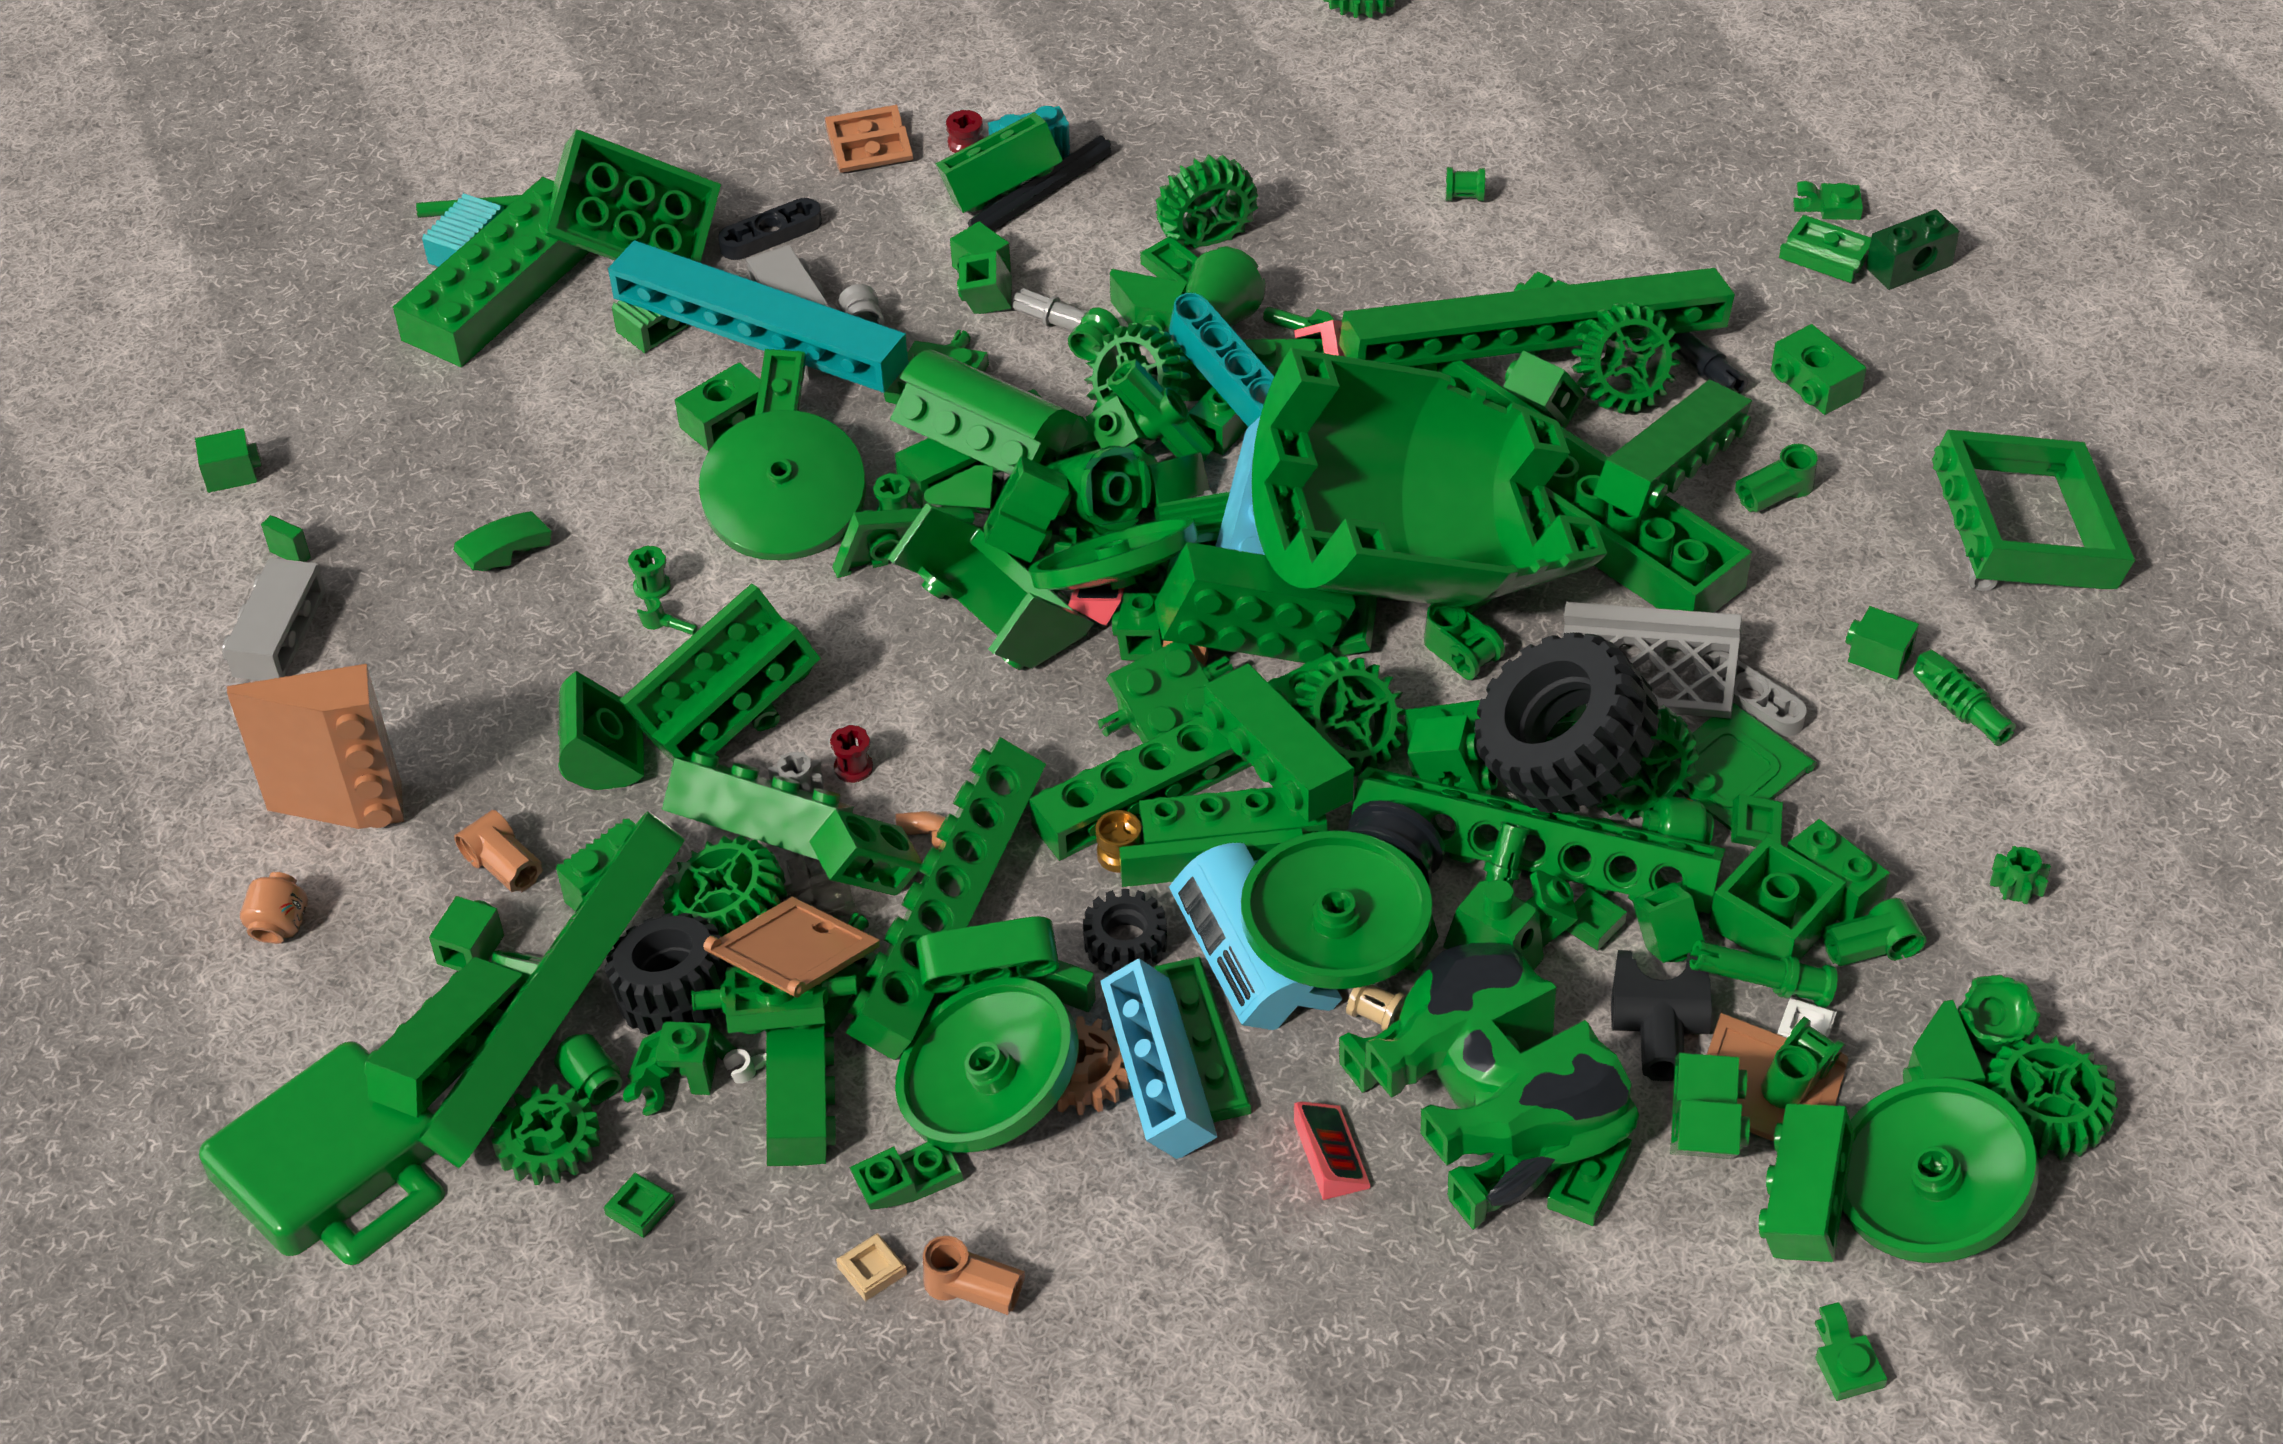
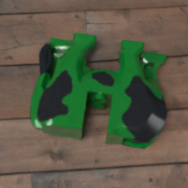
[1339,943,1639,1230]

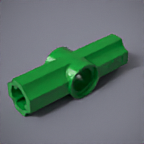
[1108,359,1214,462]

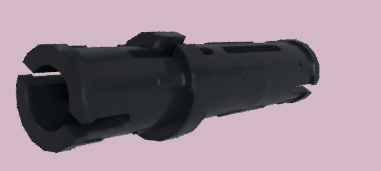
[1669,332,1748,394]

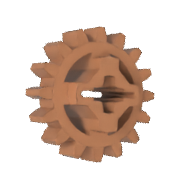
[1057,1016,1130,1115]

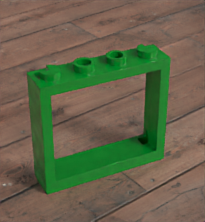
[1932,429,2135,589]

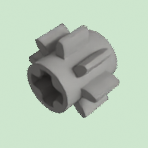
[768,751,824,793]

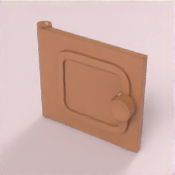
[703,897,880,998]
[1706,1013,1848,1141]

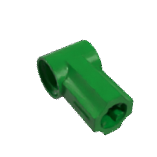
[1735,444,1818,512]
[1822,898,1926,966]

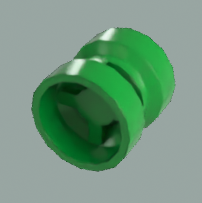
[1068,307,1120,361]

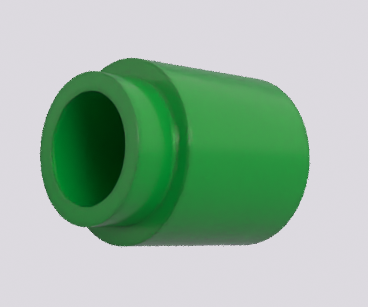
[554,1034,623,1105]

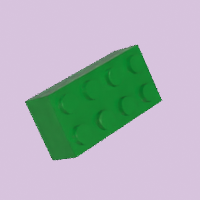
[1154,542,1356,663]

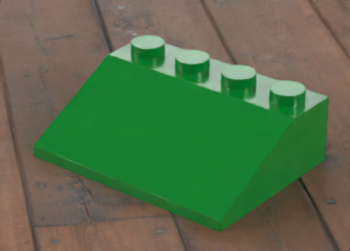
[545,129,721,263]

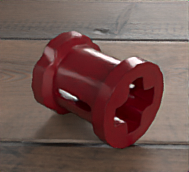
[830,725,873,783]

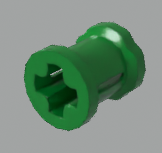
[1446,167,1485,201]
[873,473,913,511]
[628,546,671,600]

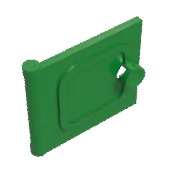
[1677,703,1817,830]

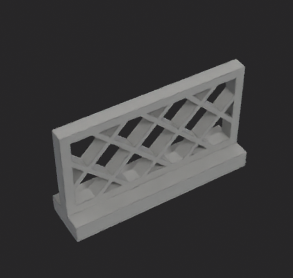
[1563,602,1742,719]

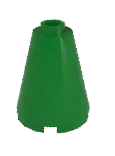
[1185,246,1266,327]
[1047,446,1152,531]

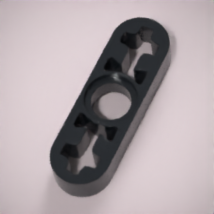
[718,198,822,260]

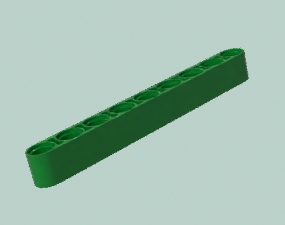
[418,811,685,1169]

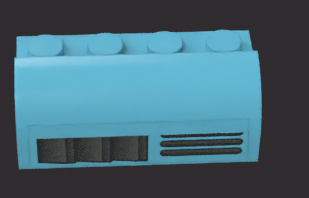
[1169,843,1342,1030]

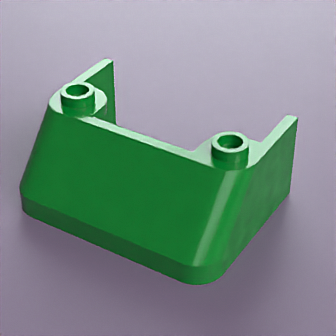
[888,503,1095,670]

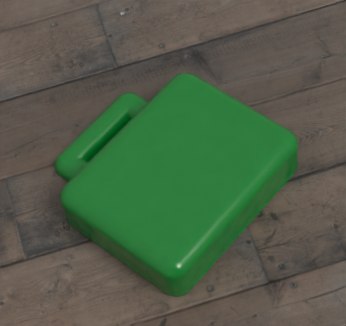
[199,1041,445,1265]

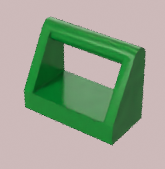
[924,465,1005,514]

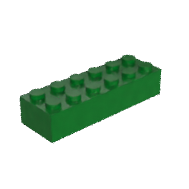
[393,176,590,368]

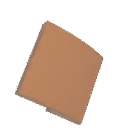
[825,105,913,173]

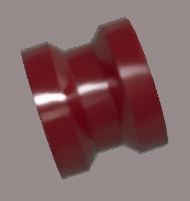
[946,110,984,153]

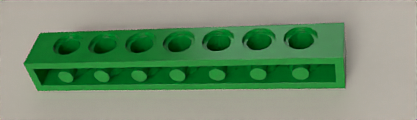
[1029,652,1360,861]
[846,737,1046,1060]
[1351,767,1726,915]

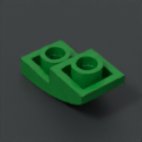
[1147,452,1210,508]
[453,511,552,571]
[849,1142,964,1210]

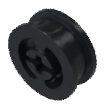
[1345,800,1445,886]

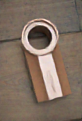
[454,810,543,892]
[923,1236,1025,1315]

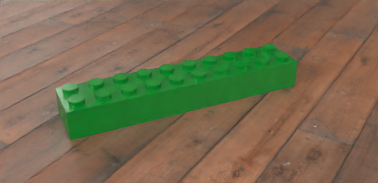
[1409,360,1752,613]

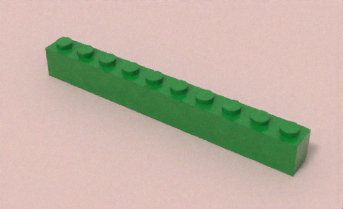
[1339,268,1735,367]

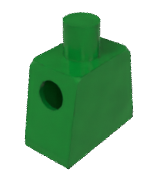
[1443,880,1544,970]

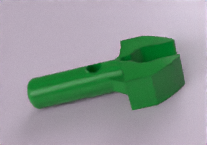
[1263,306,1334,330]

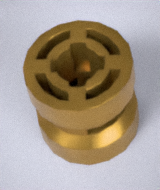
[1096,810,1142,873]

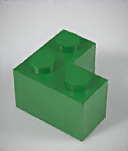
[1670,1053,1750,1159]

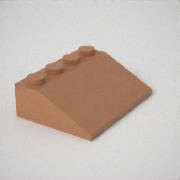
[227,664,404,829]

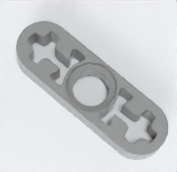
[1694,650,1807,737]

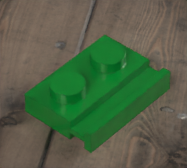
[1779,214,1871,283]

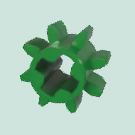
[1989,846,2051,905]

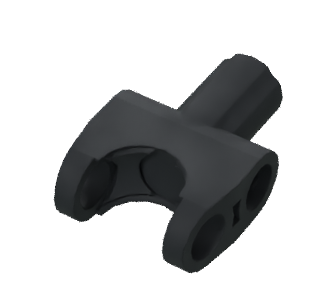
[1611,950,1712,1081]

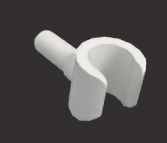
[723,1049,766,1083]

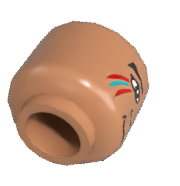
[240,872,308,944]

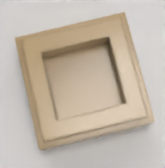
[836,1233,907,1302]

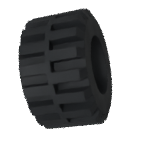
[605,913,731,1035]

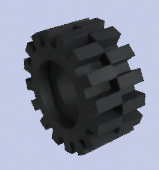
[1083,889,1167,973]

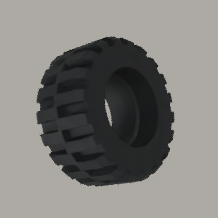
[1475,632,1659,813]

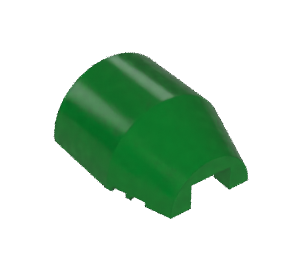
[1252,348,1607,607]

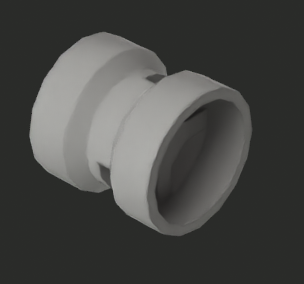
[838,284,884,326]

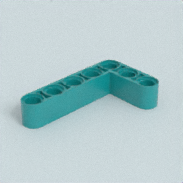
[1169,293,1274,427]

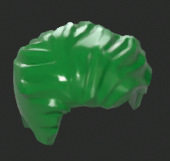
[1957,974,2040,1054]

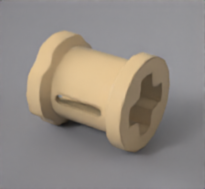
[1346,984,1407,1031]

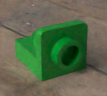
[1526,869,1578,947]
[655,1022,718,1095]

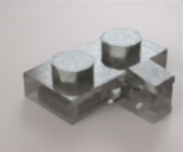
[780,855,858,919]

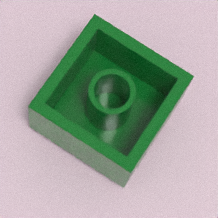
[1709,836,1846,961]

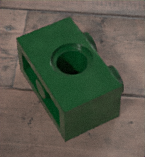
[1866,209,1960,290]

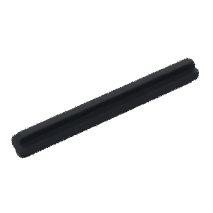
[968,135,1112,231]

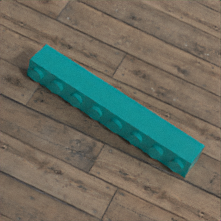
[608,240,909,393]

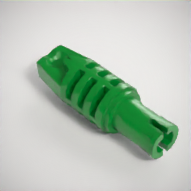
[1913,650,2016,746]

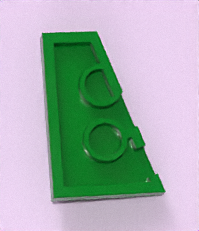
[832,506,975,578]

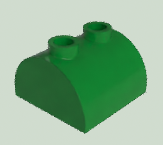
[558,671,644,790]

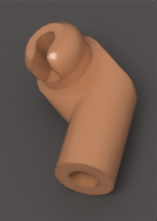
[896,811,946,848]

